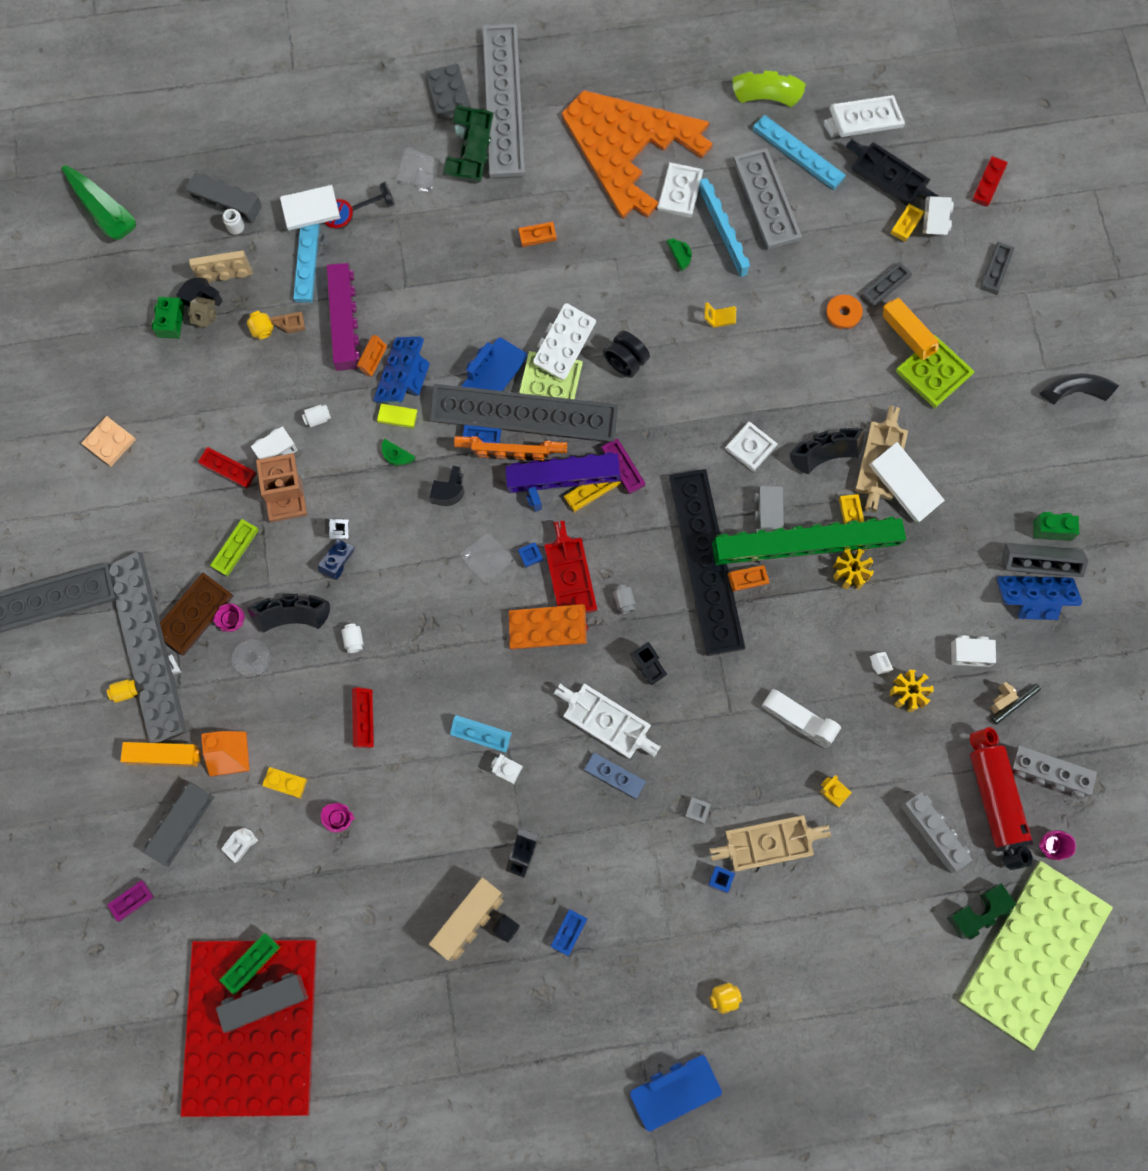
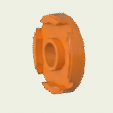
[826,294,863,329]

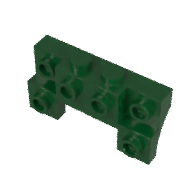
[443,104,493,183]

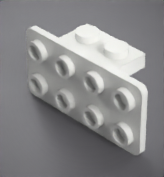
[533,304,596,380]

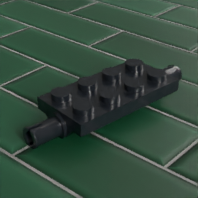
[845,138,939,206]

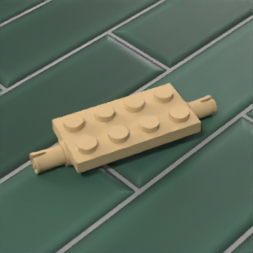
[855,406,908,512]
[709,815,831,872]

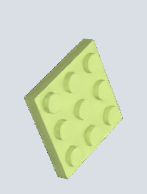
[519,351,583,399]

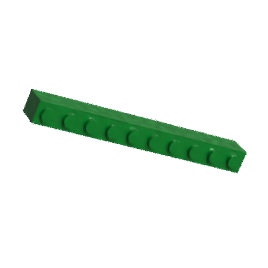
[712,517,906,565]

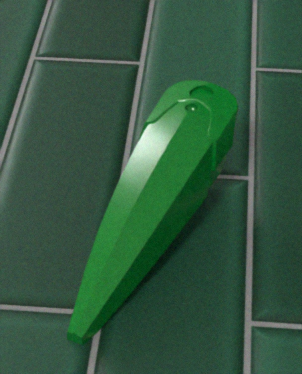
[62,165,136,240]

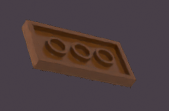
[160,572,234,656]

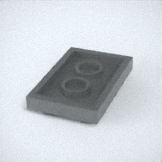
[425,63,471,118]

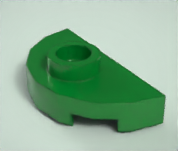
[666,238,692,272]
[382,438,416,467]

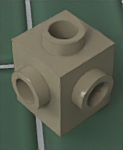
[188,297,217,327]

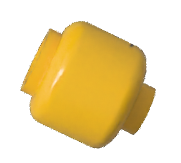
[247,311,274,340]
[709,983,742,1014]

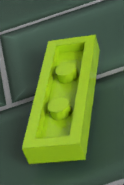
[210,519,259,577]

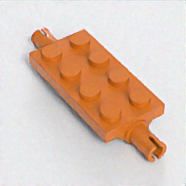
[454,436,568,461]

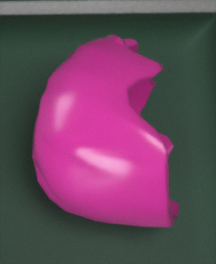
[213,603,245,632]
[321,803,355,833]
[1038,830,1076,860]

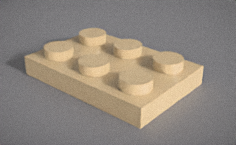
[189,250,253,283]

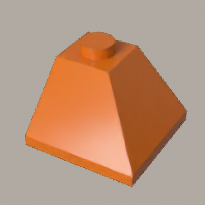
[202,731,250,777]

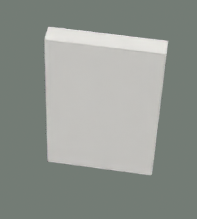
[657,162,703,218]
[280,185,340,231]

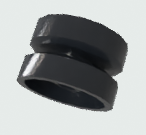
[603,330,650,378]

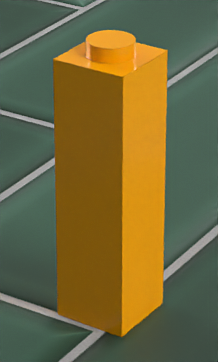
[883,297,939,361]
[120,742,201,767]

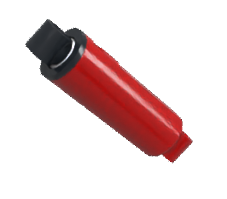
[969,727,1033,870]

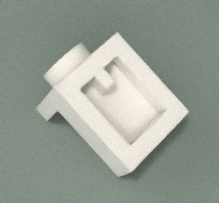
[491,754,523,785]
[221,827,258,863]

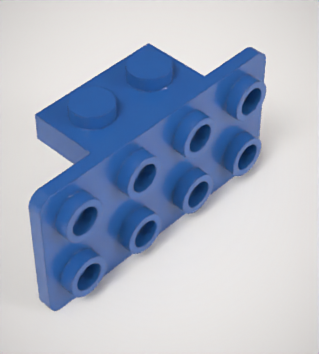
[374,336,430,403]
[461,338,528,391]
[997,576,1082,620]
[630,1055,722,1132]

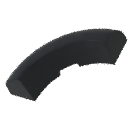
[1040,373,1119,405]
[790,428,864,474]
[247,593,330,633]

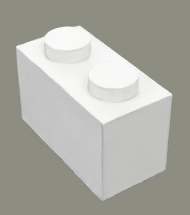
[922,197,954,235]
[251,427,298,459]
[951,636,996,667]

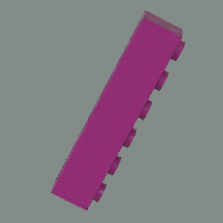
[327,263,361,371]

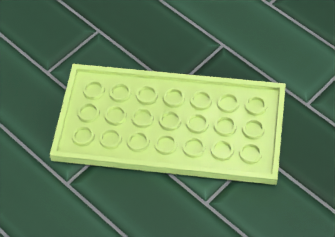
[959,861,1113,1050]

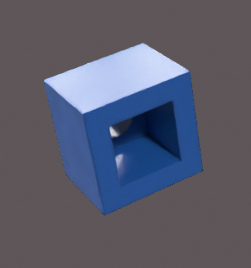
[708,866,735,894]

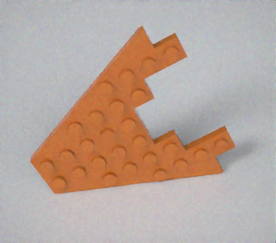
[562,90,713,219]

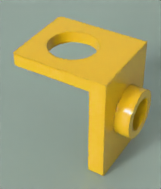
[704,302,736,328]

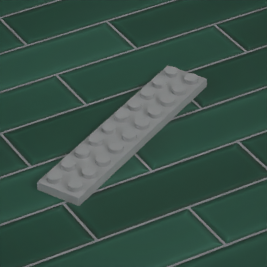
[483,24,525,178]

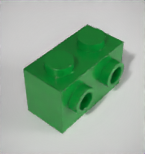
[151,297,185,339]
[1033,512,1080,541]

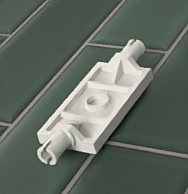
[554,683,661,759]

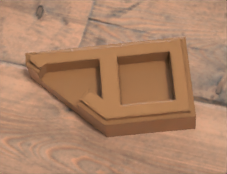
[270,311,306,334]

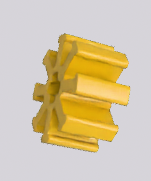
[833,549,874,590]
[890,670,934,712]

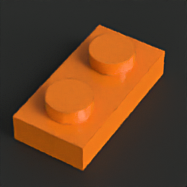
[518,222,557,247]
[357,335,387,377]
[728,565,770,592]

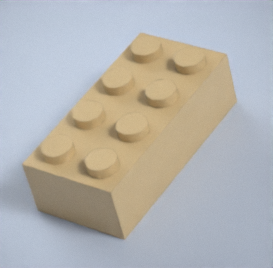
[429,877,504,961]

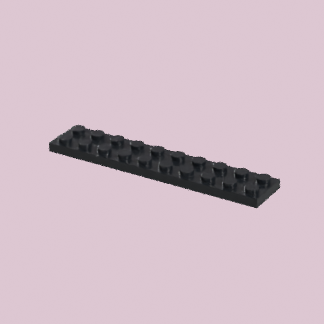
[669,469,745,657]

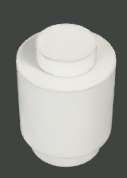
[223,209,244,234]
[302,404,331,427]
[341,624,364,653]

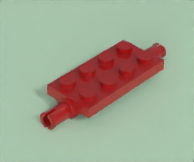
[544,521,597,631]

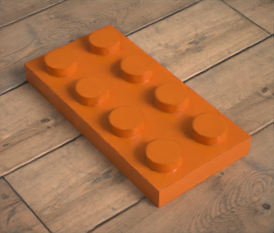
[509,604,587,650]

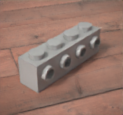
[1010,746,1097,799]
[900,792,973,873]

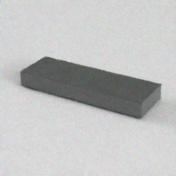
[980,242,1014,295]
[860,262,912,308]

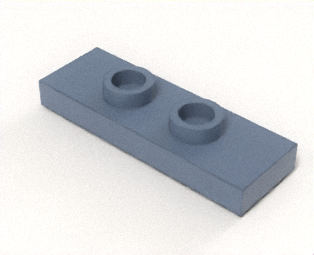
[584,753,646,800]

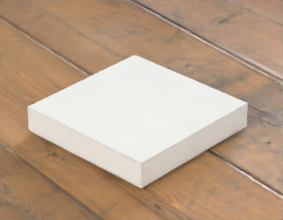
[725,422,778,472]

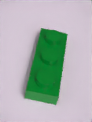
[220,933,281,995]

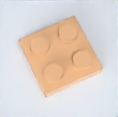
[82,416,136,467]

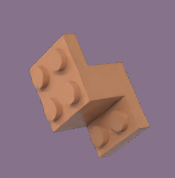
[256,453,308,523]

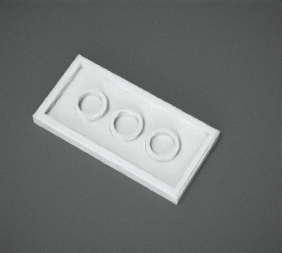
[830,95,905,137]
[869,442,945,524]

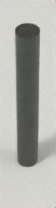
[991,684,1041,725]

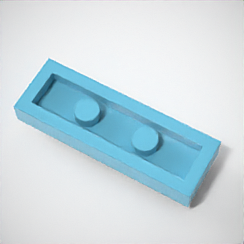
[450,715,512,753]

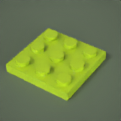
[895,335,975,409]

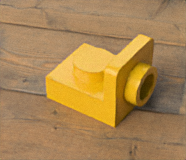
[820,775,852,808]

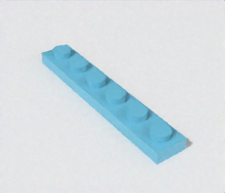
[753,115,846,190]
[699,178,750,277]
[294,223,320,303]

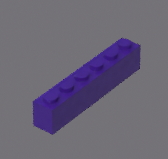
[506,452,621,493]

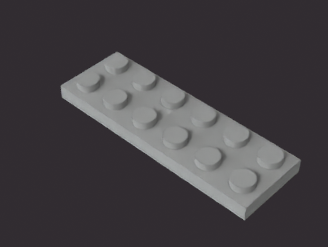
[733,148,802,250]

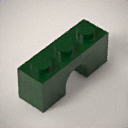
[947,883,1017,940]

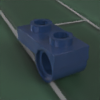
[318,539,354,580]

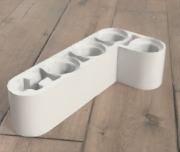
[762,689,841,748]

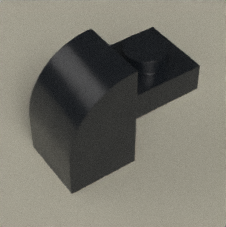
[176,277,223,307]
[429,466,465,506]
[630,642,668,686]
[506,829,539,878]

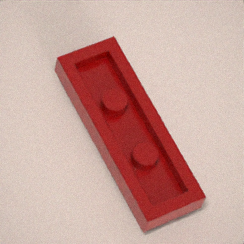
[971,156,1008,208]
[198,447,257,489]
[352,687,374,749]

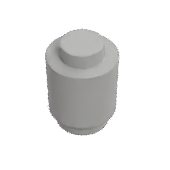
[613,585,636,614]

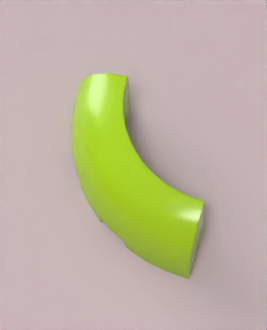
[732,71,806,108]

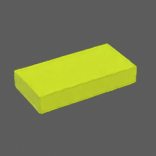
[377,404,418,429]

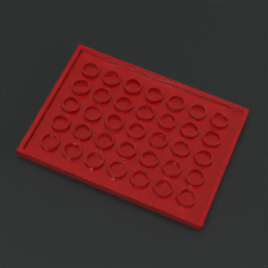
[181,940,317,1117]

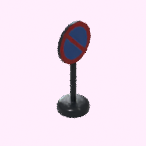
[325,182,395,229]

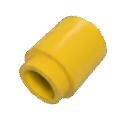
[107,679,138,703]

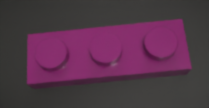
[601,438,646,495]

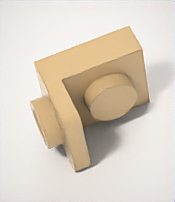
[990,682,1019,714]

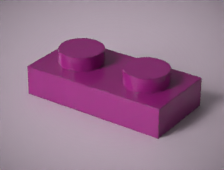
[107,880,155,922]

